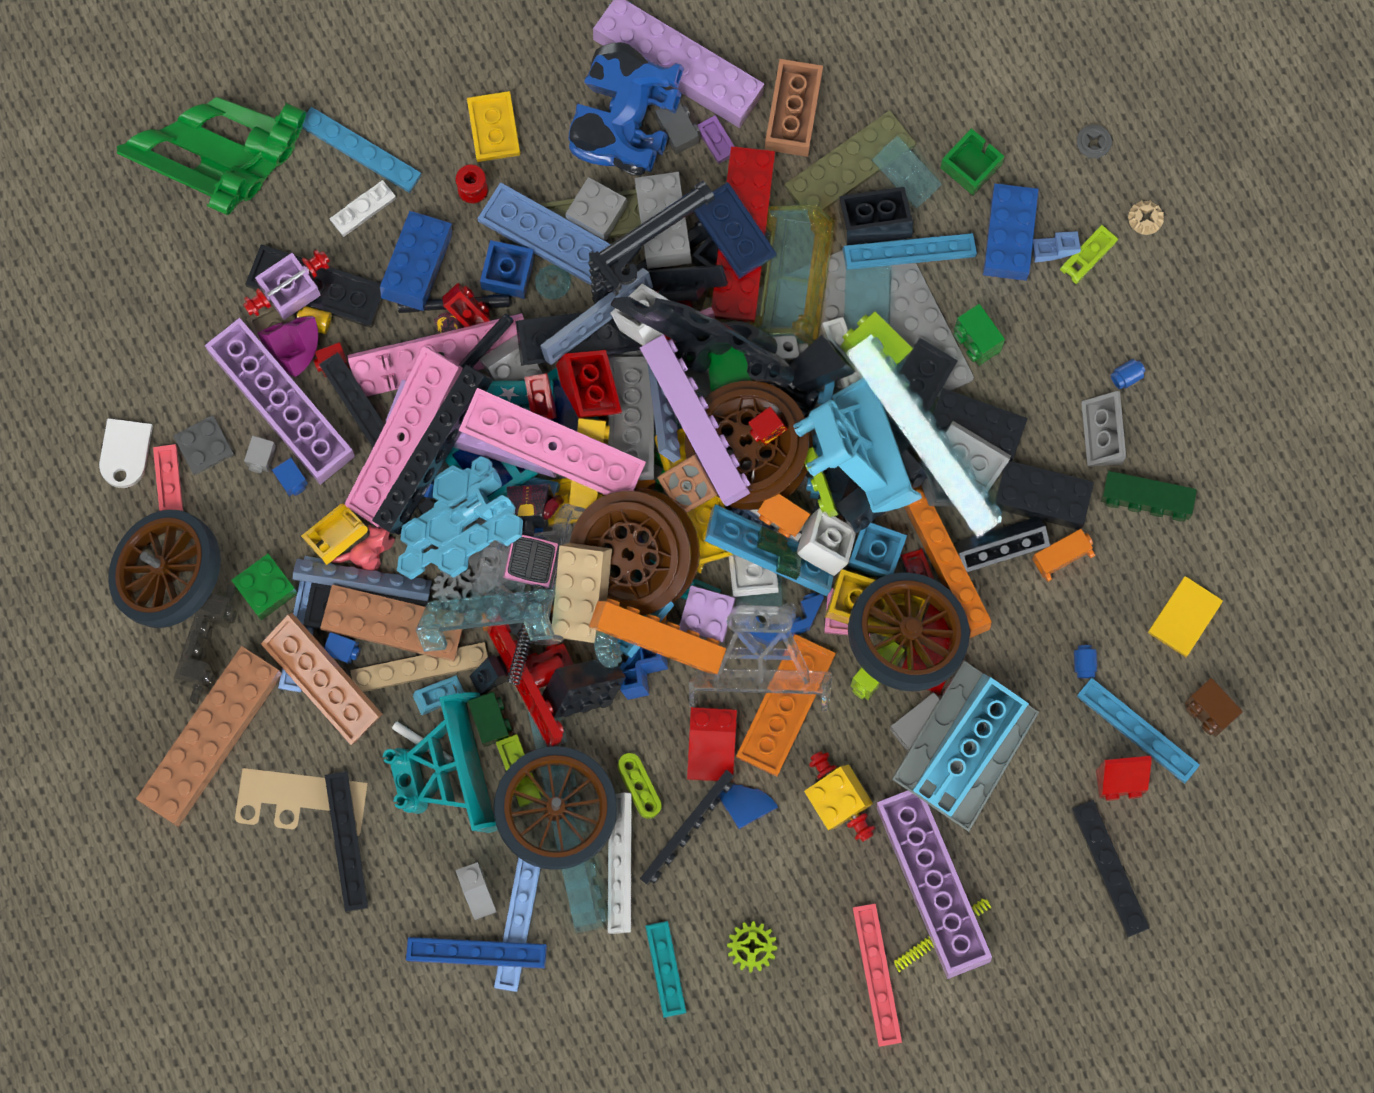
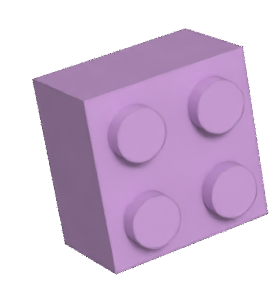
[679,585,736,642]

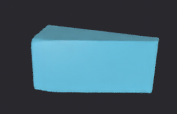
[413,675,465,715]

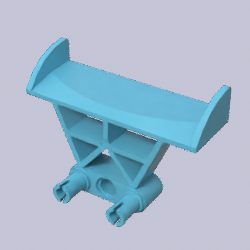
[794,375,922,513]

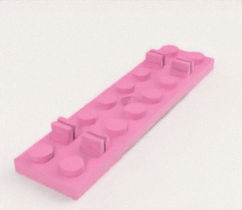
[347,313,524,396]
[345,346,463,528]
[459,388,646,495]

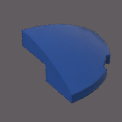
[719,785,778,830]

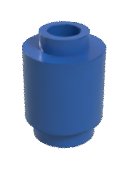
[1110,359,1145,390]
[1074,645,1098,679]

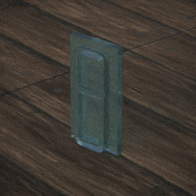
[872,136,942,208]

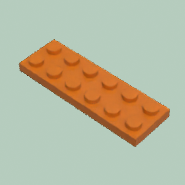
[736,634,836,777]

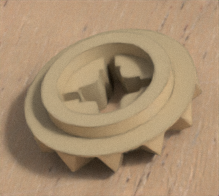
[1128,200,1164,235]

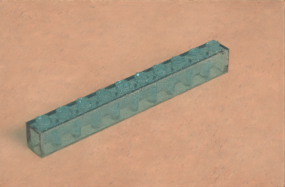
[846,334,1002,537]
[527,709,606,934]

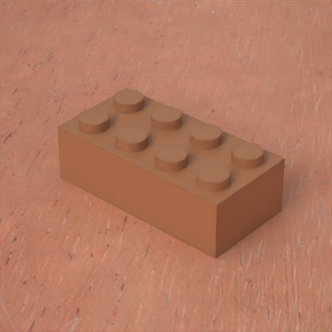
[765,59,823,157]

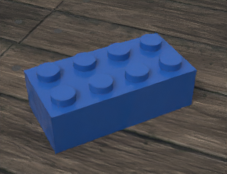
[983,183,1038,281]
[380,211,452,311]

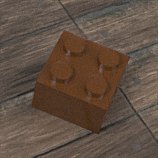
[1184,678,1243,737]

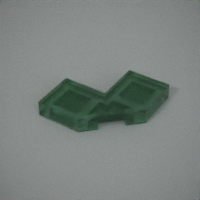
[757,527,801,580]

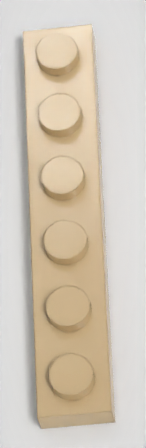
[350,642,488,692]

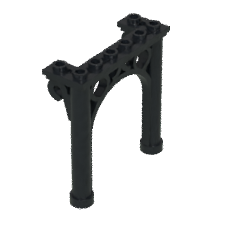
[588,181,715,304]

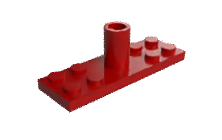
[487,615,565,747]

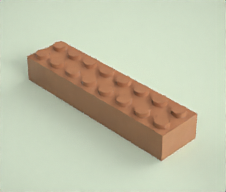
[136,646,282,827]

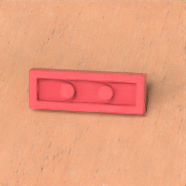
[153,444,183,511]

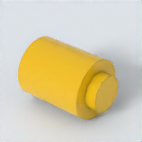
[297,306,332,334]

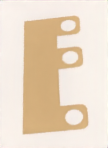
[235,768,368,836]

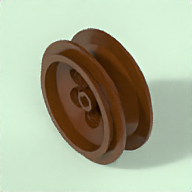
[685,381,813,510]
[570,488,700,616]

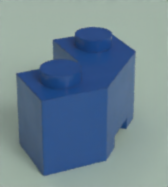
[620,647,668,700]

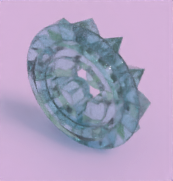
[535,264,570,299]
[594,632,623,668]

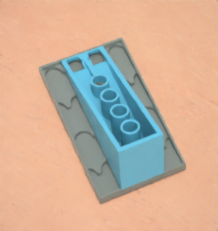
[892,660,1039,832]

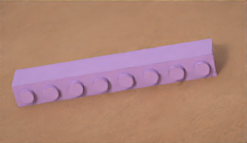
[640,334,751,507]

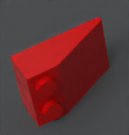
[556,350,622,418]
[687,707,737,781]
[1096,756,1152,801]

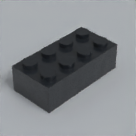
[926,388,1028,461]
[993,461,1094,530]

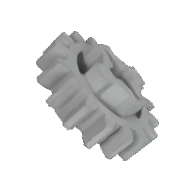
[432,569,482,615]

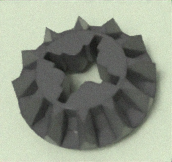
[1077,125,1112,159]

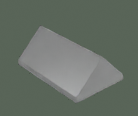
[1081,391,1126,467]

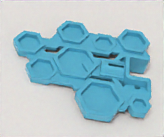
[397,456,523,580]

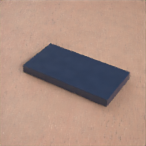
[693,182,777,279]

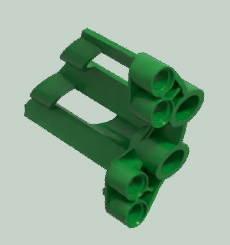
[116,97,306,216]

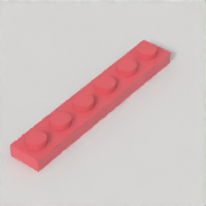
[852,904,902,1047]

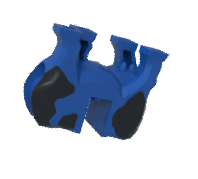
[568,42,684,176]

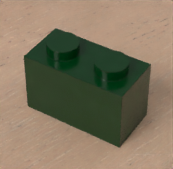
[468,692,512,747]

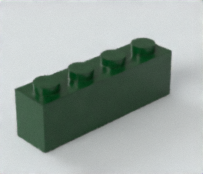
[1100,471,1197,522]

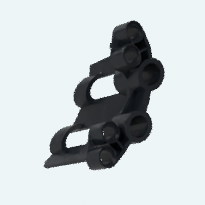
[611,297,794,387]

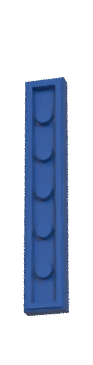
[406,937,547,969]

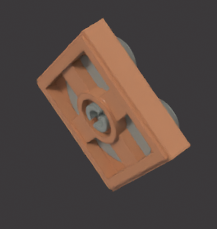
[657,454,718,513]

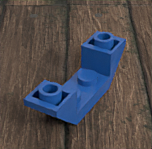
[736,593,824,646]

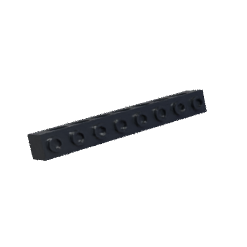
[372,365,493,535]

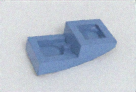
[1032,231,1081,262]

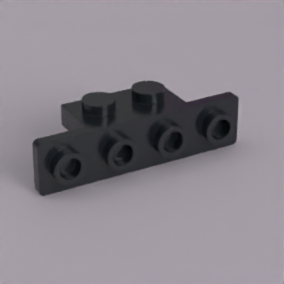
[647,265,728,302]

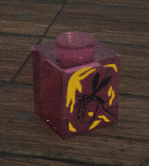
[434,312,460,334]

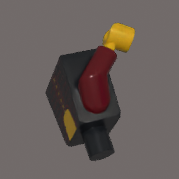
[506,484,569,537]

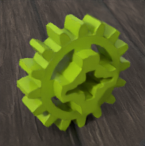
[727,921,777,973]

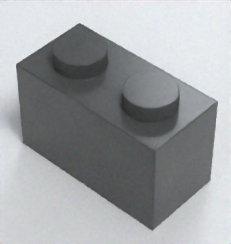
[655,102,701,155]

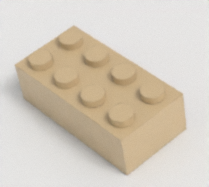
[551,543,612,643]

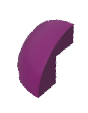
[257,316,318,377]

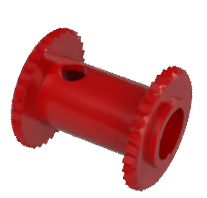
[455,164,488,204]

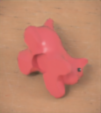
[332,525,395,571]

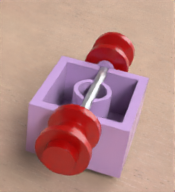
[243,249,330,320]

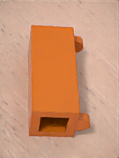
[1032,529,1095,582]

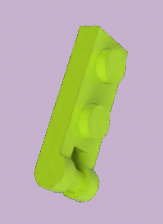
[1060,225,1118,284]

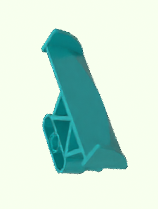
[383,692,498,833]

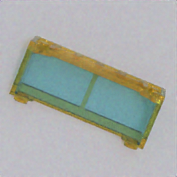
[750,205,835,347]

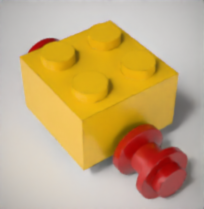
[804,751,876,842]

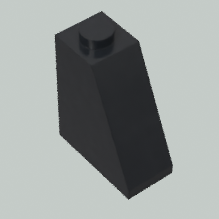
[789,335,856,393]

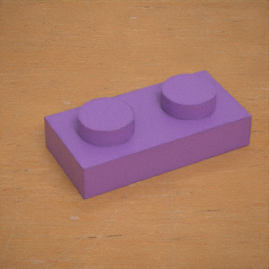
[697,115,734,164]

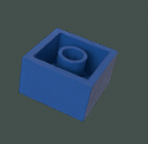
[480,240,535,299]

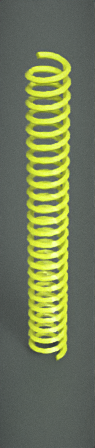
[894,898,991,972]

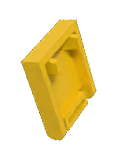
[301,503,368,565]

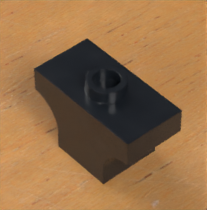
[469,655,509,695]

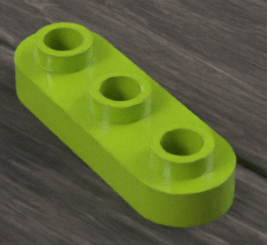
[617,753,661,819]

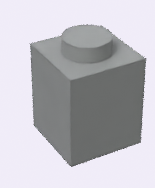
[244,436,277,473]

